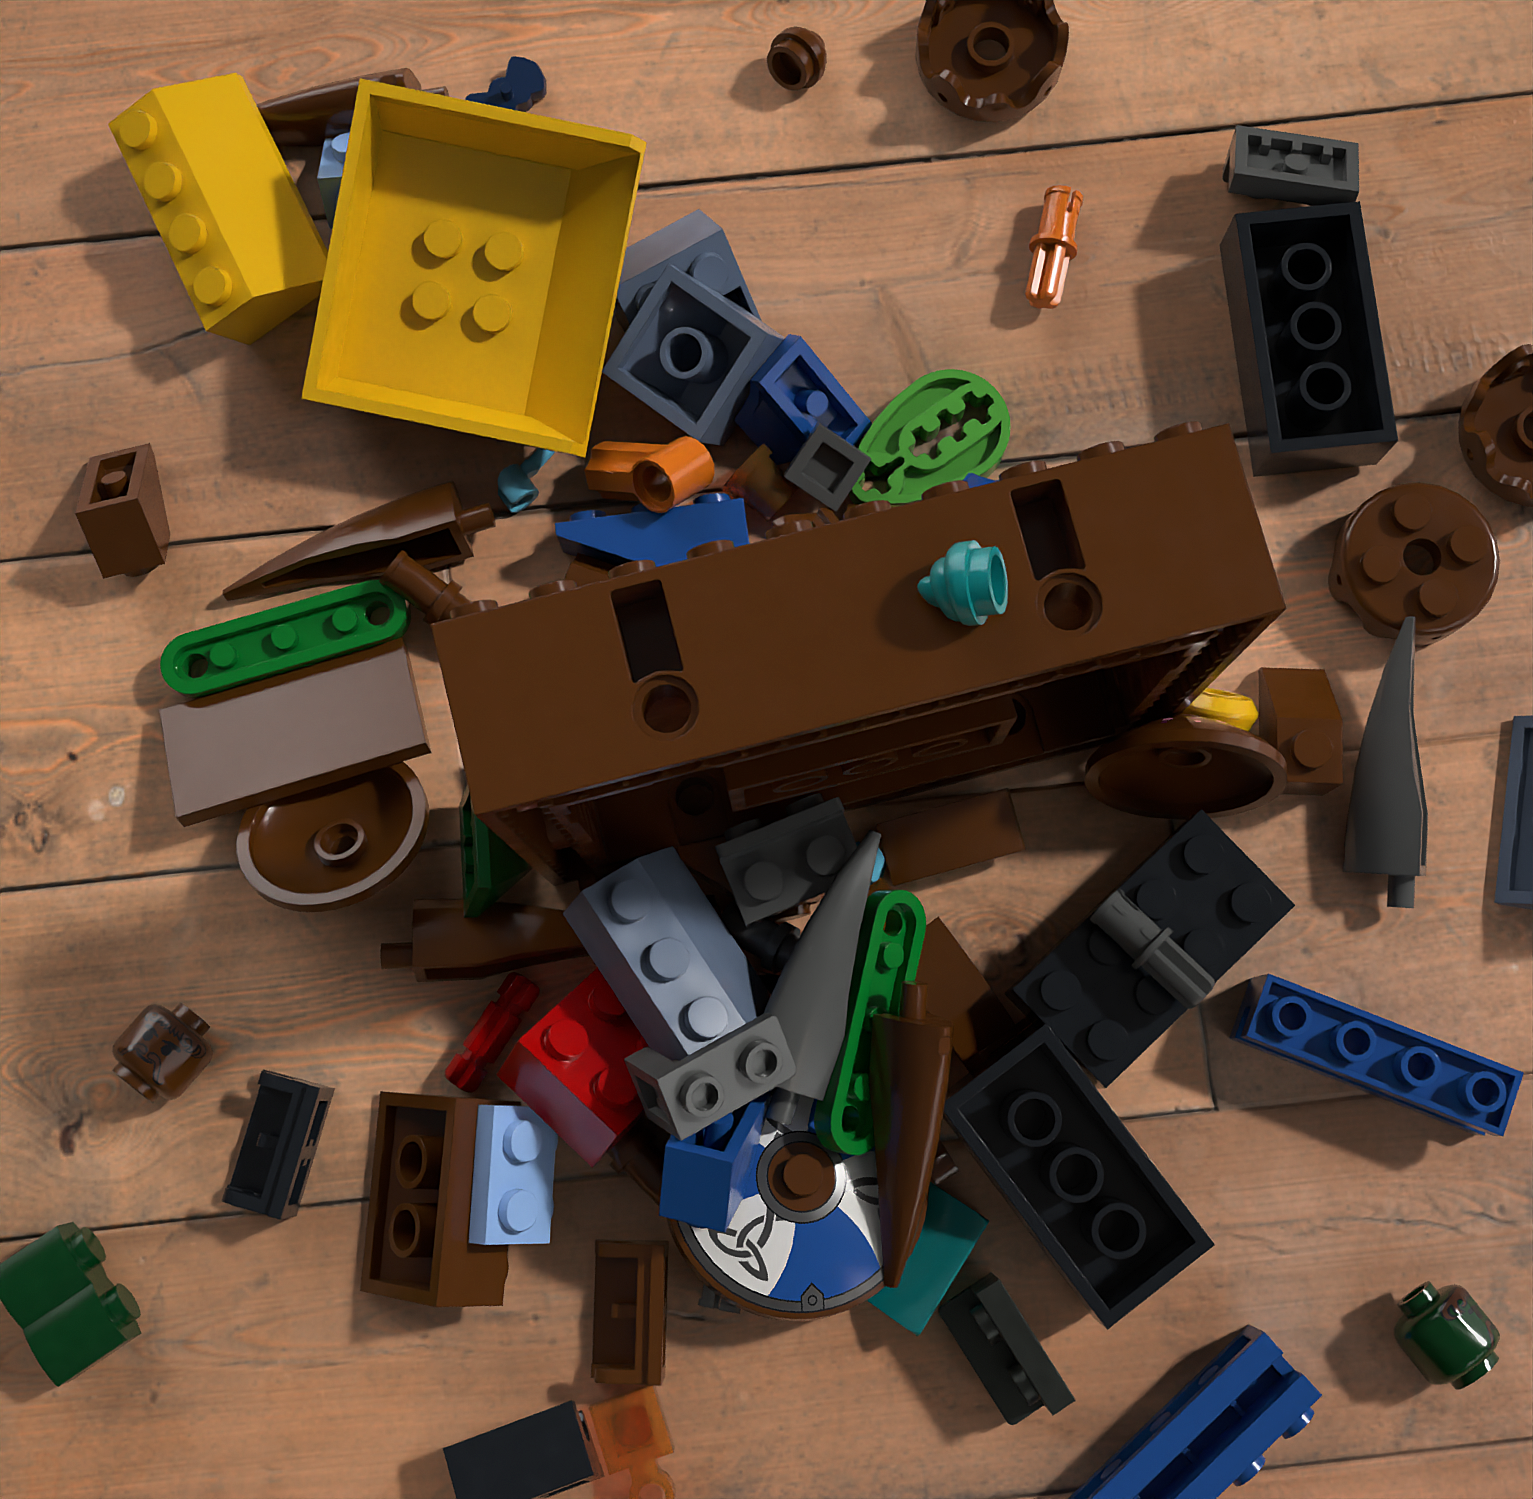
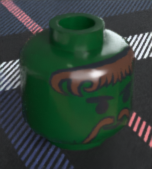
[1394,1281,1500,1390]

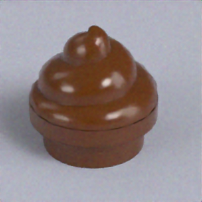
[767,26,827,91]

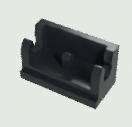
[222,1070,335,1220]
[443,1400,605,1499]

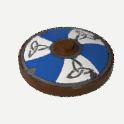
[662,1088,929,1321]

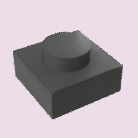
[783,422,872,511]

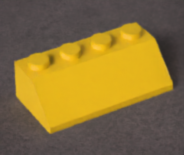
[108,73,328,345]

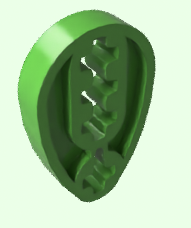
[849,369,1011,505]

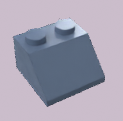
[602,263,785,446]

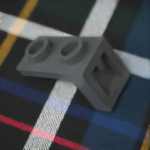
[624,1013,797,1141]

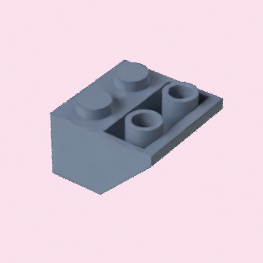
[614,209,762,333]

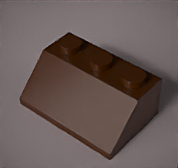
[360,1091,521,1307]

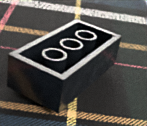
[1219,201,1399,477]
[1004,809,1295,1089]
[943,1022,1215,1330]

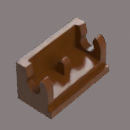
[591,1239,669,1386]

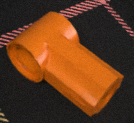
[584,436,715,513]

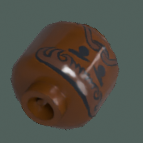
[112,1003,213,1103]

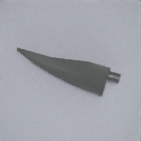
[1342,617,1428,908]
[763,830,881,1125]

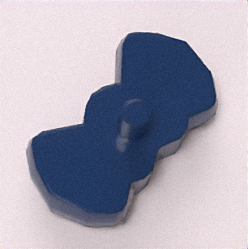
[465,56,547,112]

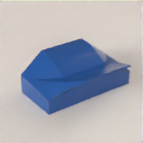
[734,334,872,466]

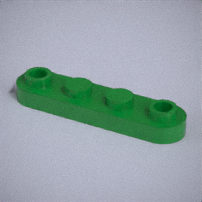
[160,580,411,699]
[814,890,926,1155]

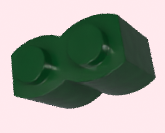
[0,1222,141,1387]

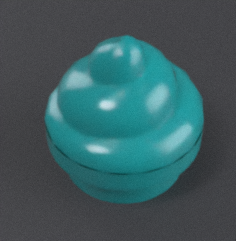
[917,540,1008,626]

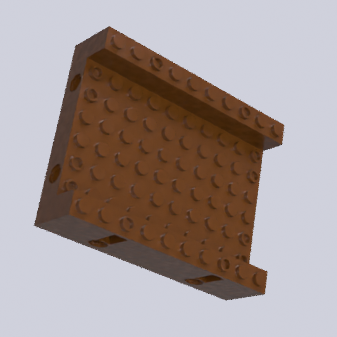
[430,421,1287,886]

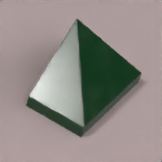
[459,785,533,918]

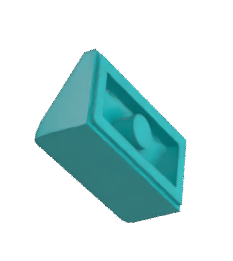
[867,1182,989,1336]

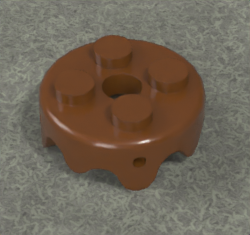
[915,0,1069,122]
[1458,344,1533,507]
[1328,482,1500,647]

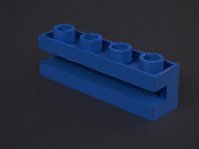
[1229,973,1524,1137]
[1068,1324,1322,1499]

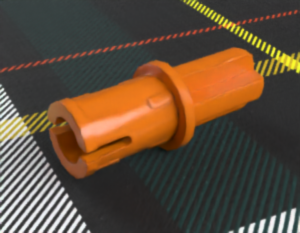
[1025,185,1083,309]

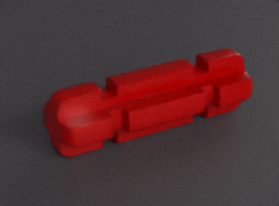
[444,972,540,1093]

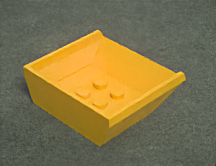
[301,78,647,458]

